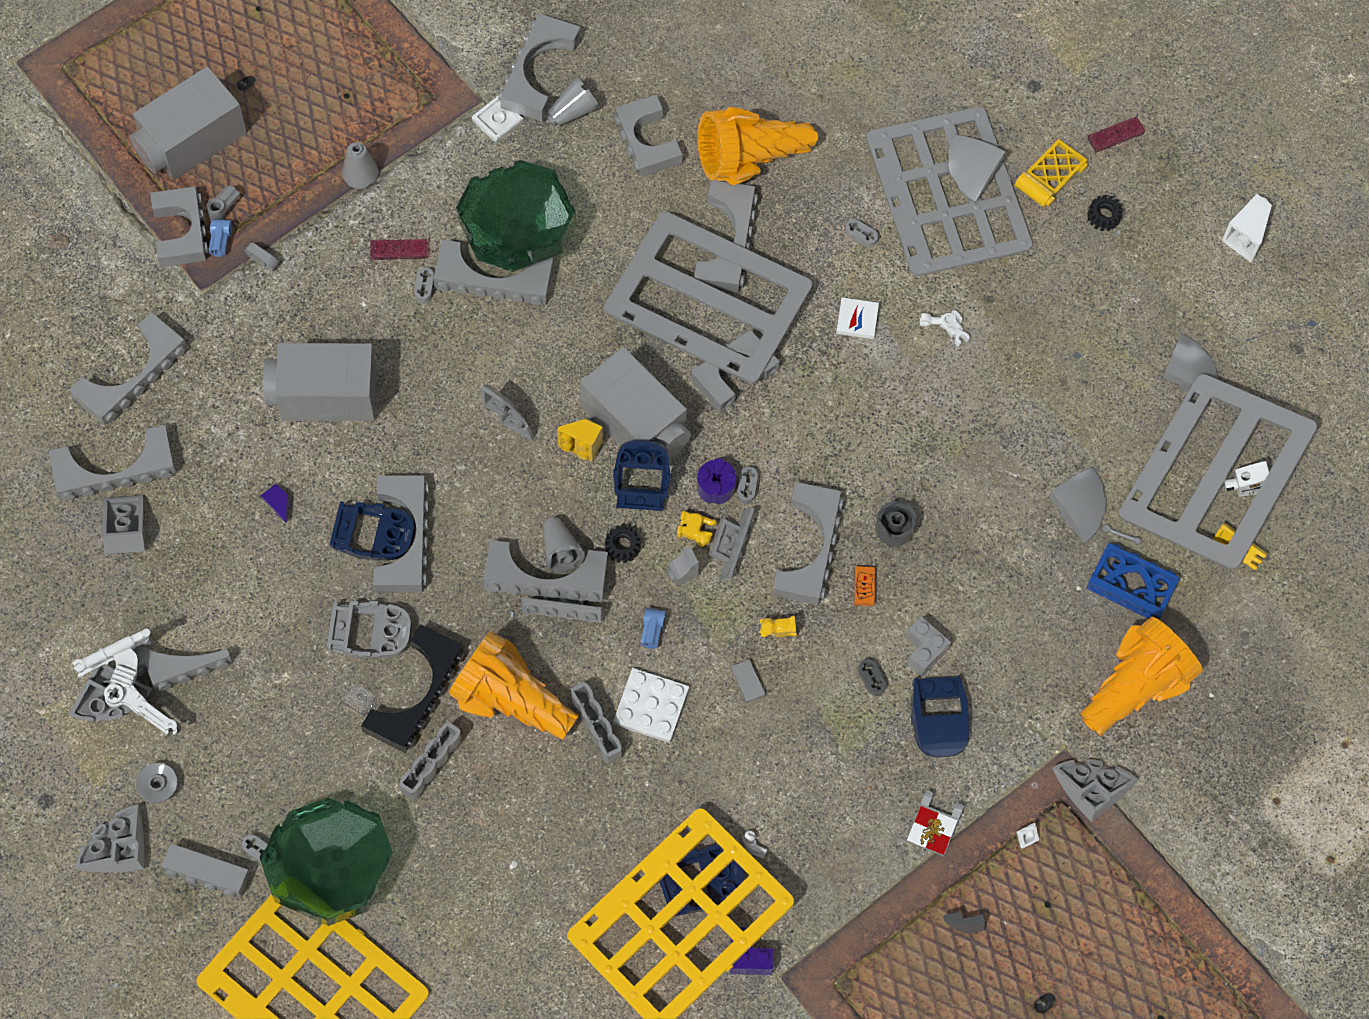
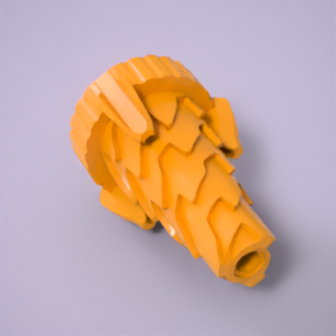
[697,107,818,185]
[1080,617,1203,737]
[448,630,579,740]

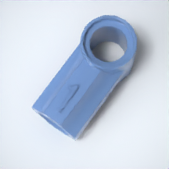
[209,219,232,257]
[641,608,666,649]

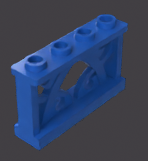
[1086,543,1180,620]

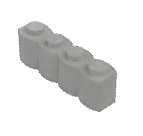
[571,682,621,764]
[399,722,462,801]

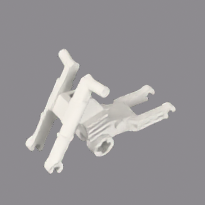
[73,629,177,735]

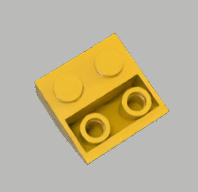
[557,419,603,461]

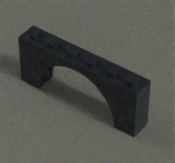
[361,624,465,753]

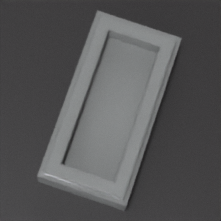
[731,659,765,703]

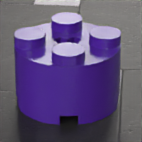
[697,458,736,504]

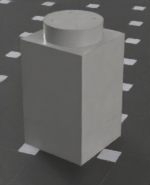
[129,66,247,181]
[263,343,376,421]
[580,347,691,461]

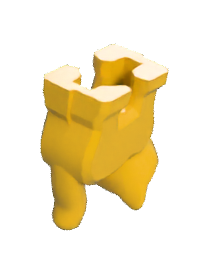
[677,511,717,547]
[759,616,797,637]

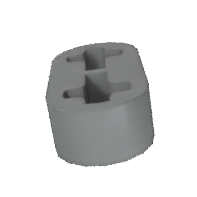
[845,219,878,248]
[244,243,278,271]
[414,267,434,303]
[737,467,758,504]
[242,835,278,867]

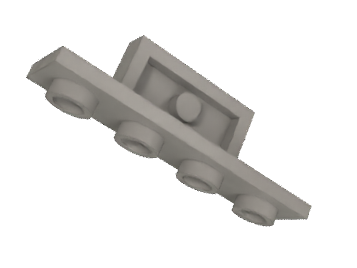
[708,507,754,582]
[522,596,601,622]

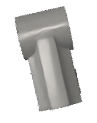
[207,185,240,220]

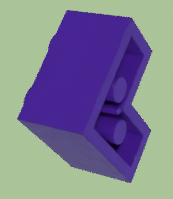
[730,927,773,975]

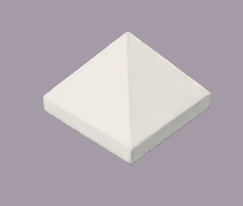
[1016,823,1040,849]

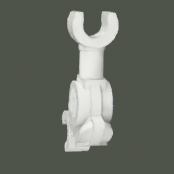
[920,310,970,347]

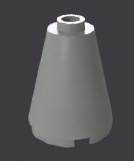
[547,77,599,126]
[342,142,379,189]
[543,517,585,573]

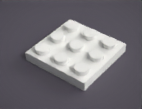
[613,668,689,743]

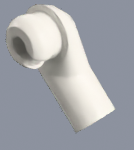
[742,831,767,859]

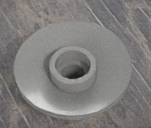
[136,763,178,803]

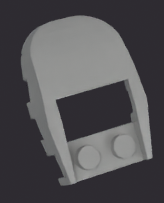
[327,601,411,659]

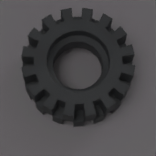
[1087,195,1123,231]
[605,525,640,563]

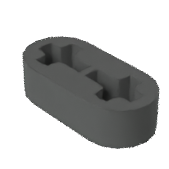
[858,659,886,696]

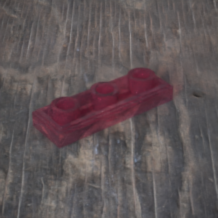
[1087,116,1145,153]
[370,239,427,260]

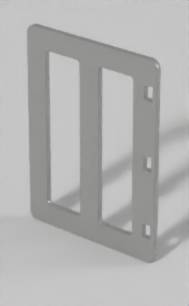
[604,212,812,383]
[1119,374,1317,570]

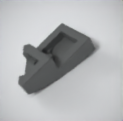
[943,912,985,933]

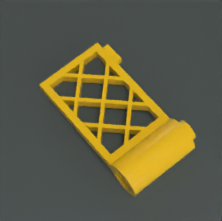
[1014,139,1088,208]

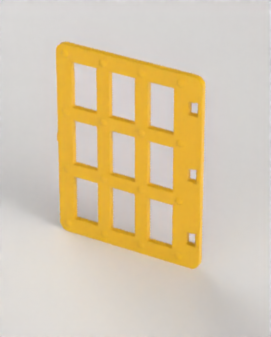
[567,809,794,1019]
[196,877,429,1019]

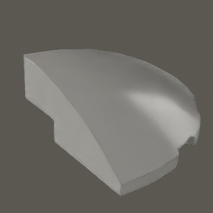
[948,135,1005,203]
[1163,333,1218,403]
[481,385,534,441]
[1049,467,1106,543]
[69,664,153,722]
[1053,759,1138,822]
[76,804,145,873]

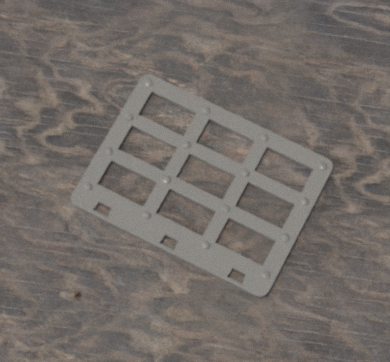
[866,107,1032,276]

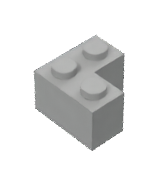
[906,616,951,677]

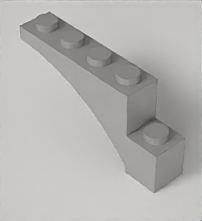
[133,646,232,691]

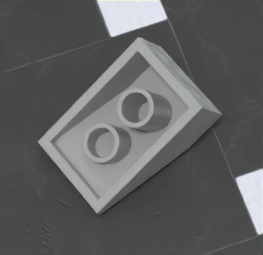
[102,495,145,554]

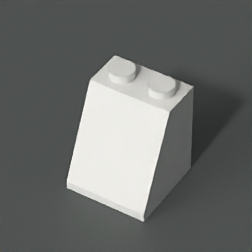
[1222,194,1272,263]

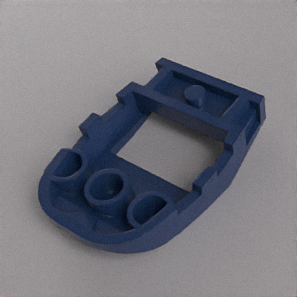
[613,440,671,511]
[329,501,414,561]
[910,676,969,757]
[659,845,744,916]

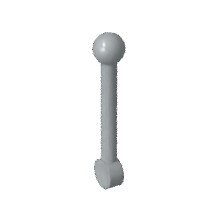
[1102,525,1142,545]

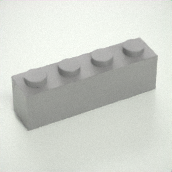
[161,844,250,898]

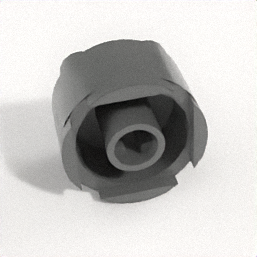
[875,501,916,547]

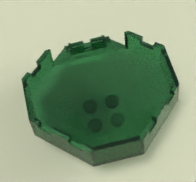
[456,160,577,272]
[259,797,394,926]

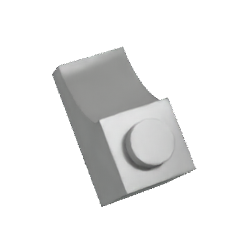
[666,546,699,586]

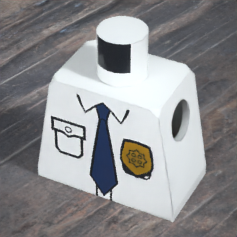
[1224,461,1269,497]

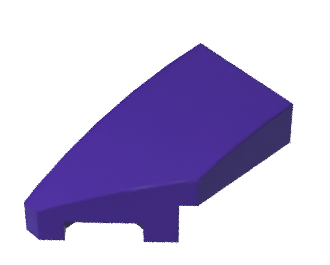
[260,483,291,523]

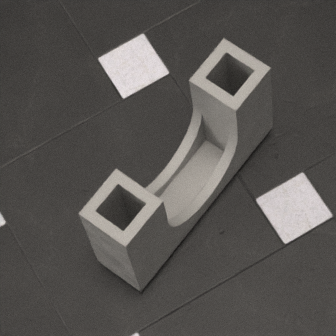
[613,95,683,177]
[150,186,209,267]
[691,330,779,413]

